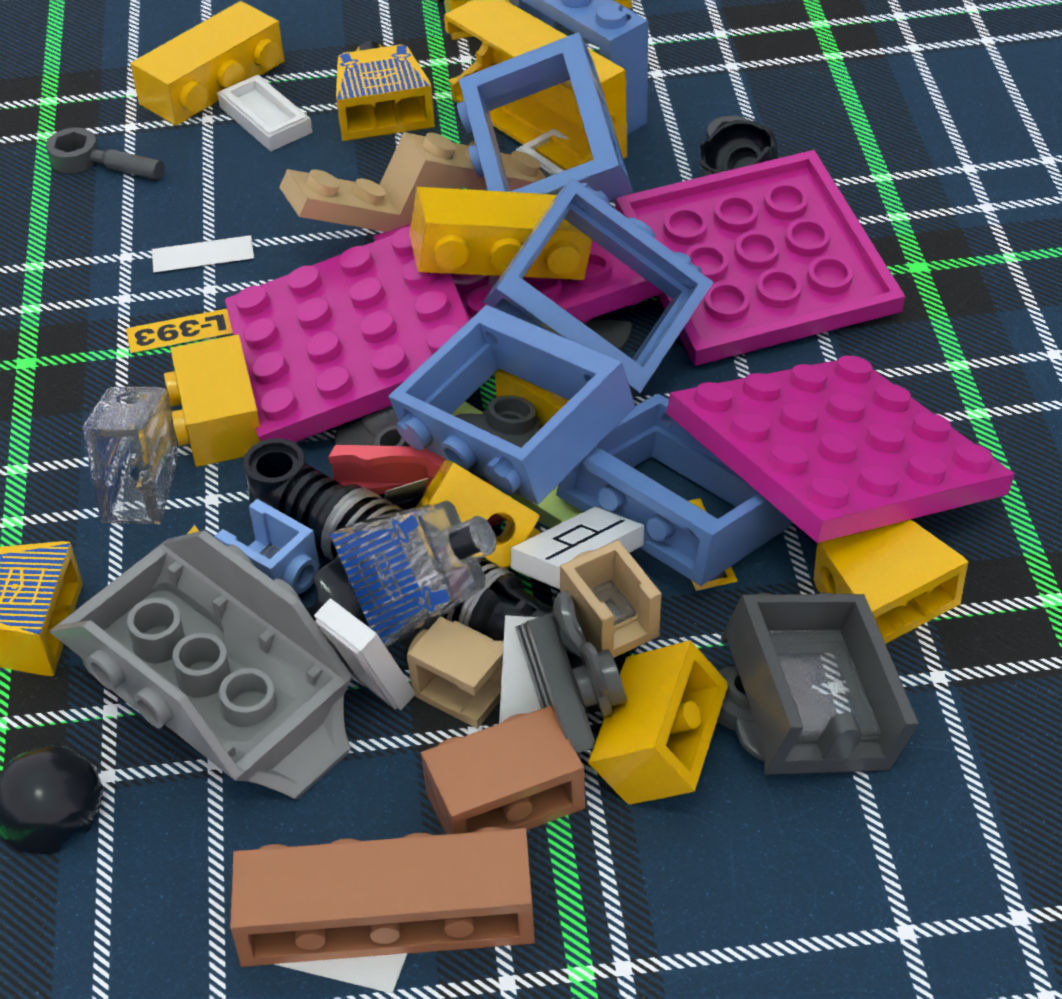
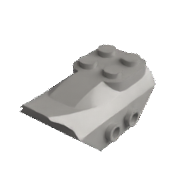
[49,530,353,799]

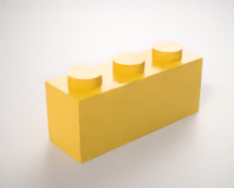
[130,1,285,126]
[409,187,593,280]

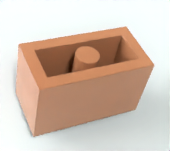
[421,705,585,834]

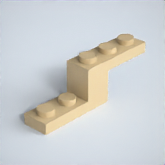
[279,132,546,232]

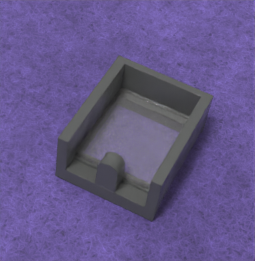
[721,593,919,775]

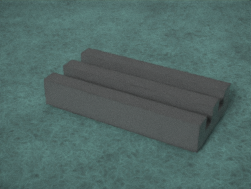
[515,614,595,753]

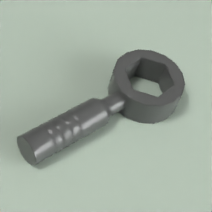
[46,127,164,180]

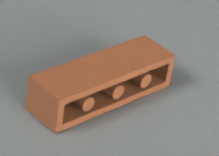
[230,827,535,967]

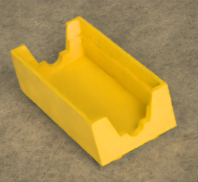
[444,0,628,171]

